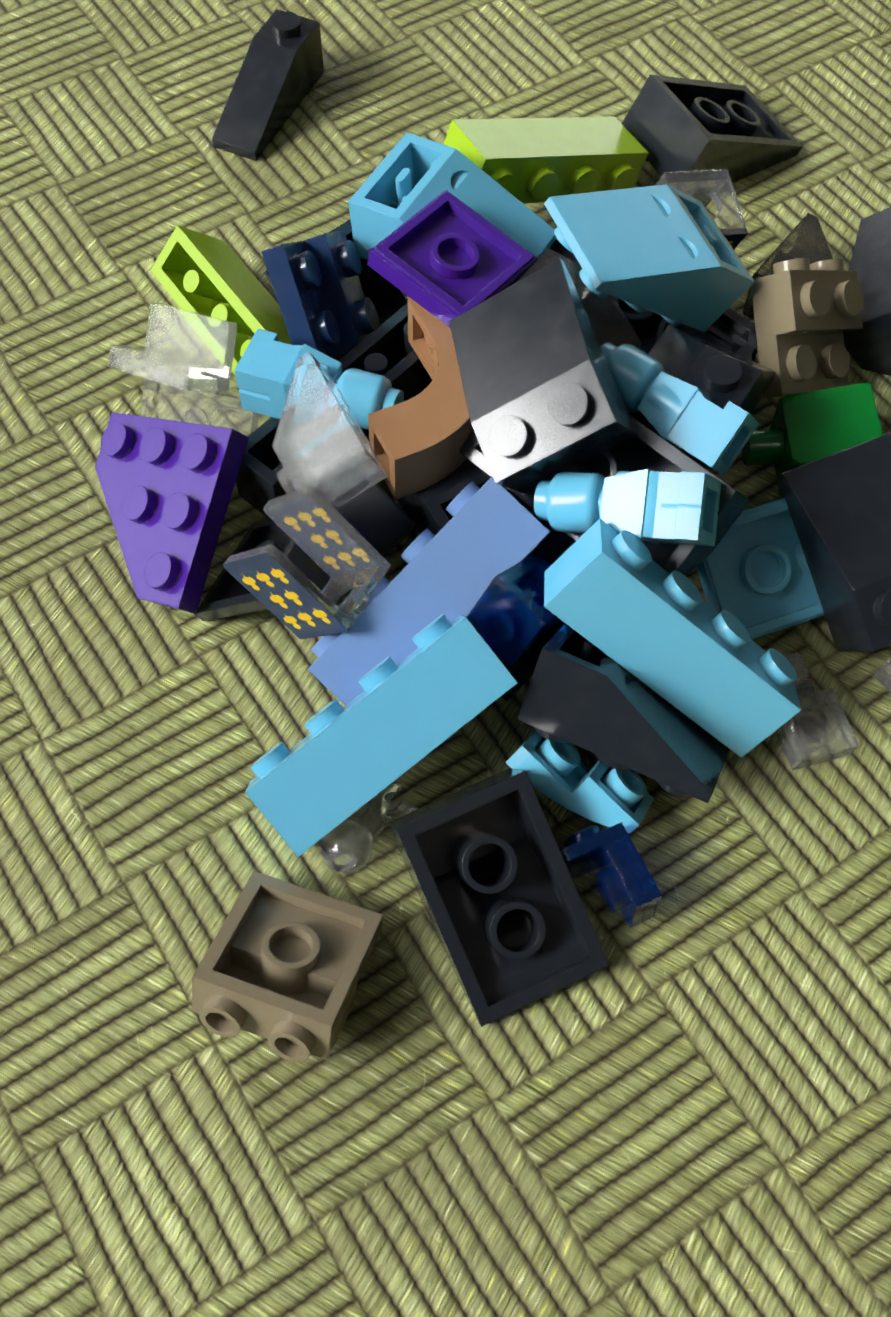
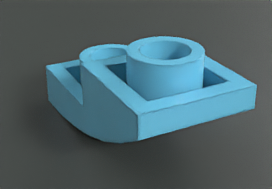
[506,731,654,833]

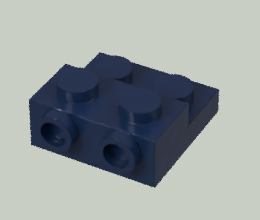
[261,231,379,358]

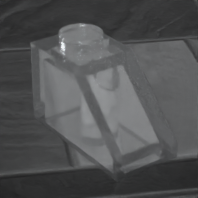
[272,352,388,509]

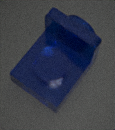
[466,553,562,664]
[560,822,662,928]

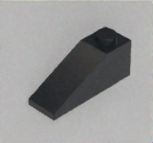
[212,9,324,161]

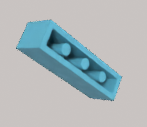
[544,518,801,758]
[245,614,517,857]

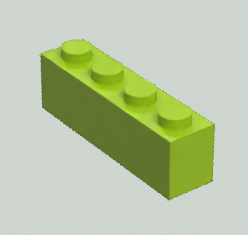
[443,116,648,204]
[150,225,292,375]

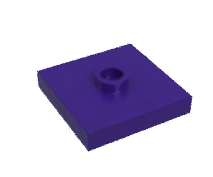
[367,190,538,329]

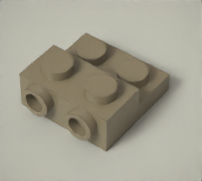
[751,258,864,398]
[192,871,383,1062]

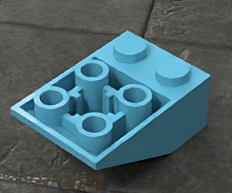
[348,132,557,269]
[544,184,755,332]

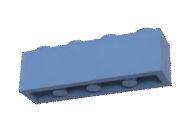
[308,477,550,706]

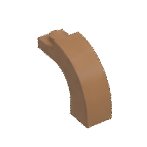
[368,297,473,500]

